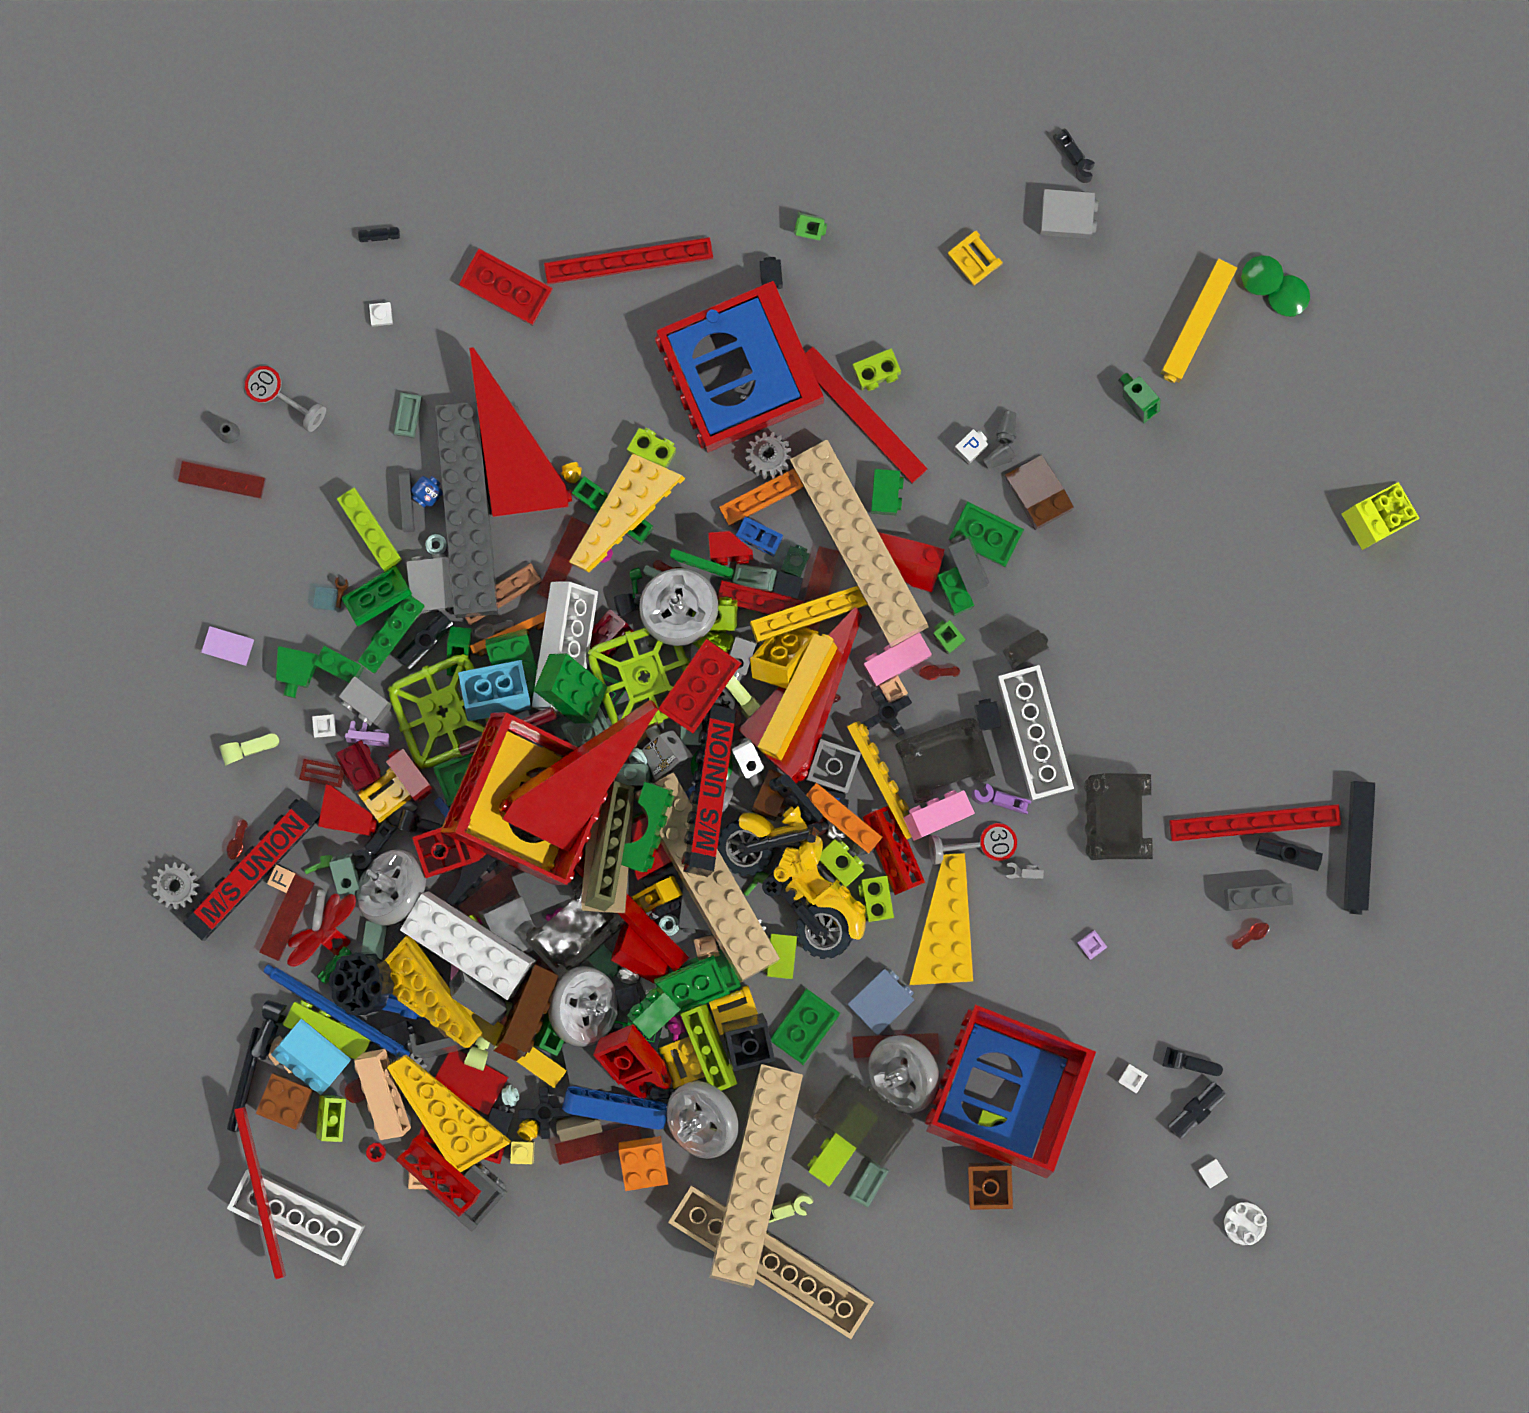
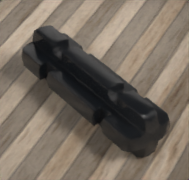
[358,227,400,242]

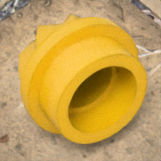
[561,462,582,483]
[517,1119,539,1142]

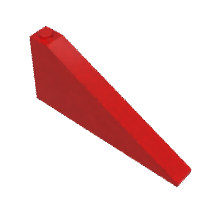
[469,347,572,517]
[738,607,862,783]
[499,700,658,852]

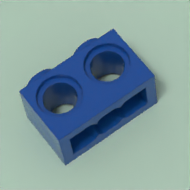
[736,517,783,557]

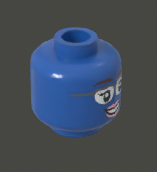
[411,475,443,508]

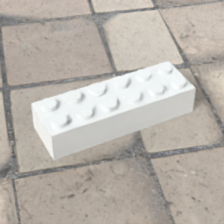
[532,582,598,716]
[997,665,1074,801]
[400,891,536,1000]
[227,1169,365,1266]

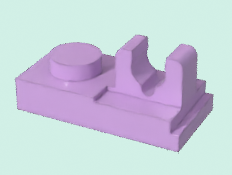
[345,721,391,747]

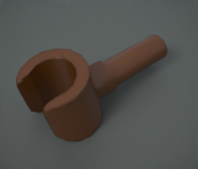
[335,577,349,608]

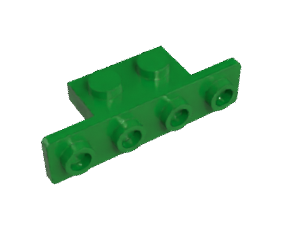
[358,595,425,674]

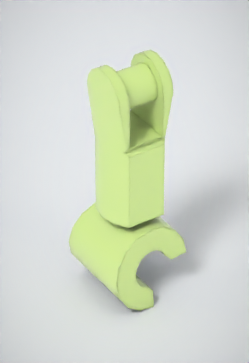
[726,675,761,719]
[219,734,279,766]
[464,1036,490,1071]
[769,1193,813,1223]

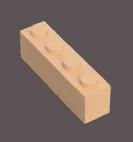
[354,1049,411,1140]

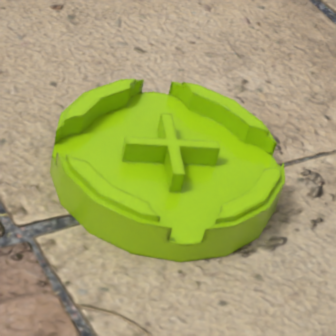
[693,630,735,653]

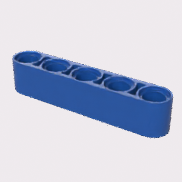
[562,1086,667,1130]

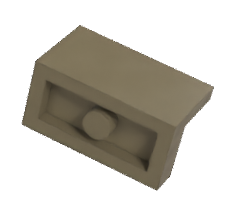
[556,1115,603,1142]

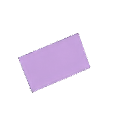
[201,626,254,666]

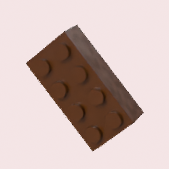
[493,965,558,1061]

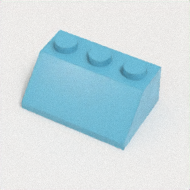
[458,660,531,721]
[271,1019,351,1095]

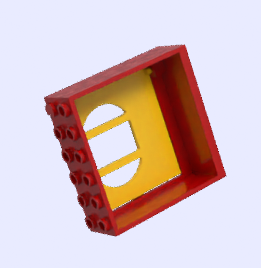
[440,712,614,885]

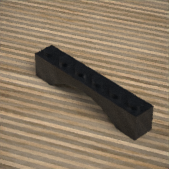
[390,854,498,947]

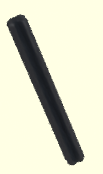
[227,1027,261,1132]

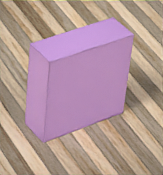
[1077,930,1107,960]

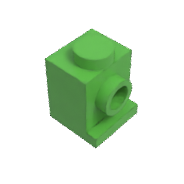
[794,212,827,240]
[932,620,966,654]

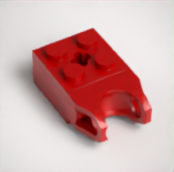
[412,827,486,879]
[593,1024,672,1098]

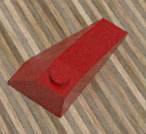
[878,532,945,593]

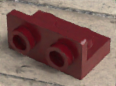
[590,609,634,658]
[335,740,381,792]

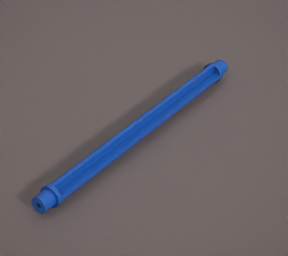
[264,964,410,1058]

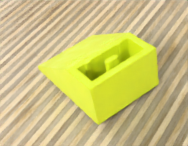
[1341,482,1420,550]

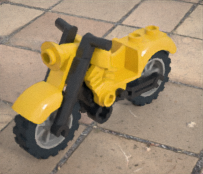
[717,806,866,959]

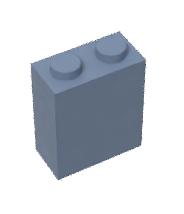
[847,969,914,1035]

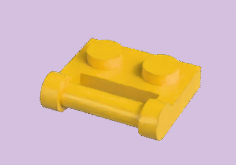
[947,230,1003,286]
[357,768,412,823]
[709,985,758,1035]
[658,1037,705,1089]

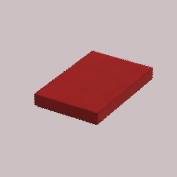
[435,1050,509,1115]

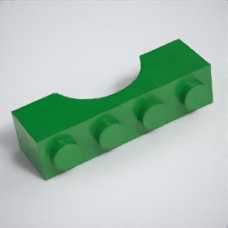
[572,476,654,545]
[621,782,674,872]

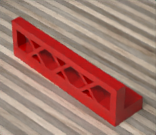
[862,806,925,895]
[396,1135,481,1217]

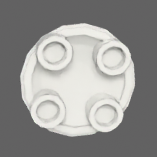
[1224,1202,1267,1245]

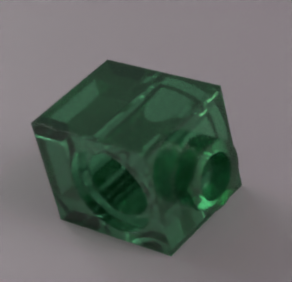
[781,545,810,577]
[588,944,621,978]

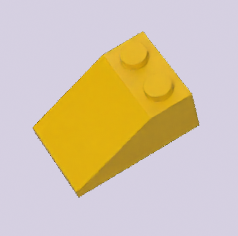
[750,627,819,689]

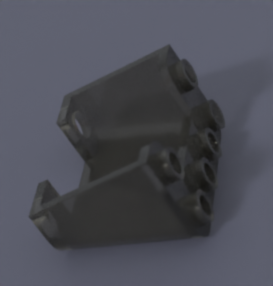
[1084,773,1153,860]
[812,1073,915,1170]

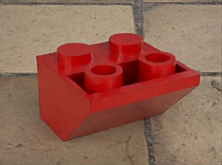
[708,531,753,566]

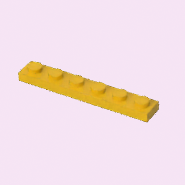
[750,586,868,642]
[847,721,912,840]

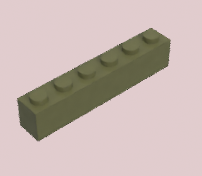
[585,781,634,912]

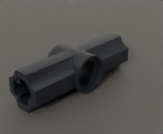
[397,612,454,670]
[1255,836,1323,871]
[1168,1081,1227,1139]

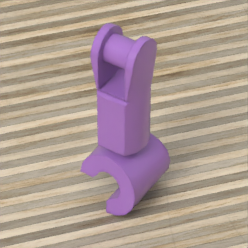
[972,783,1031,815]

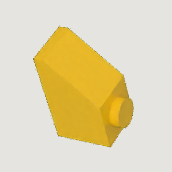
[632,876,683,913]

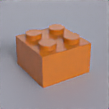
[619,1136,668,1191]

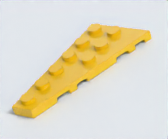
[569,454,685,573]
[909,853,973,985]
[379,936,482,1048]
[387,1055,511,1172]

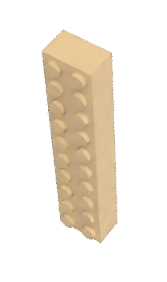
[790,440,928,647]
[635,772,780,983]
[709,1064,803,1288]
[668,1185,874,1339]

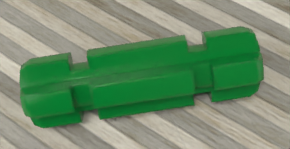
[317,947,353,984]

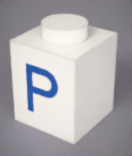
[954,429,988,464]

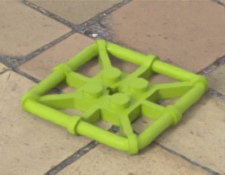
[587,628,690,725]
[388,654,489,769]

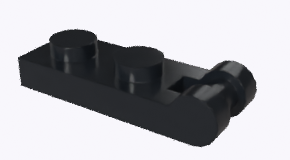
[769,774,823,825]

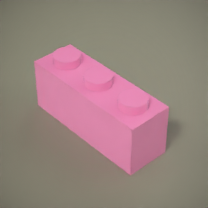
[863,632,932,687]
[903,790,975,841]

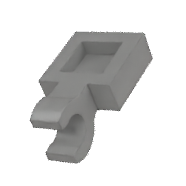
[1006,863,1044,879]

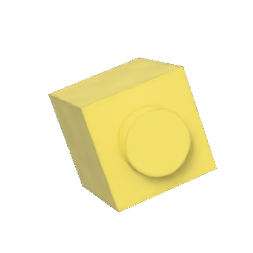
[510,1141,535,1164]

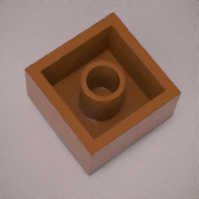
[256,1073,314,1130]
[968,1162,1013,1210]

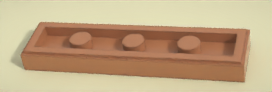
[465,563,542,626]

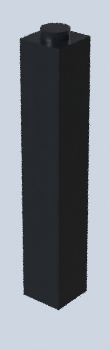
[1344,781,1375,915]

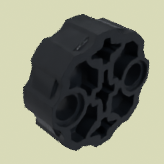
[329,952,394,1015]

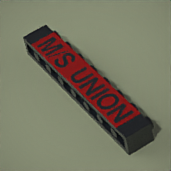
[682,705,736,877]
[184,798,320,941]

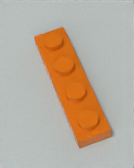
[719,469,804,526]
[470,612,546,657]
[806,783,882,854]

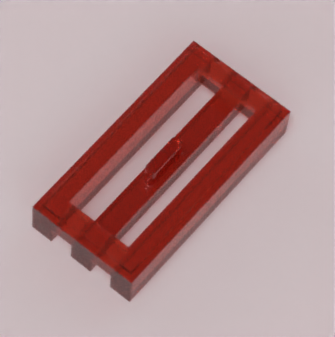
[299,759,344,788]

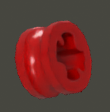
[366,1143,386,1162]

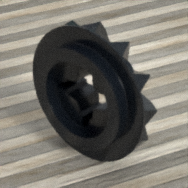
[648,899,681,920]

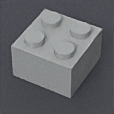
[339,676,392,725]
[807,739,861,795]

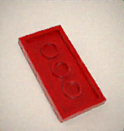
[458,248,553,326]
[658,638,742,733]

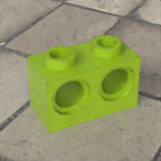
[852,348,901,391]
[627,427,676,468]
[858,876,894,922]

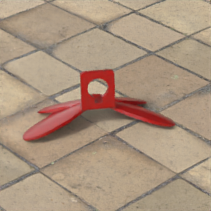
[287,893,356,967]

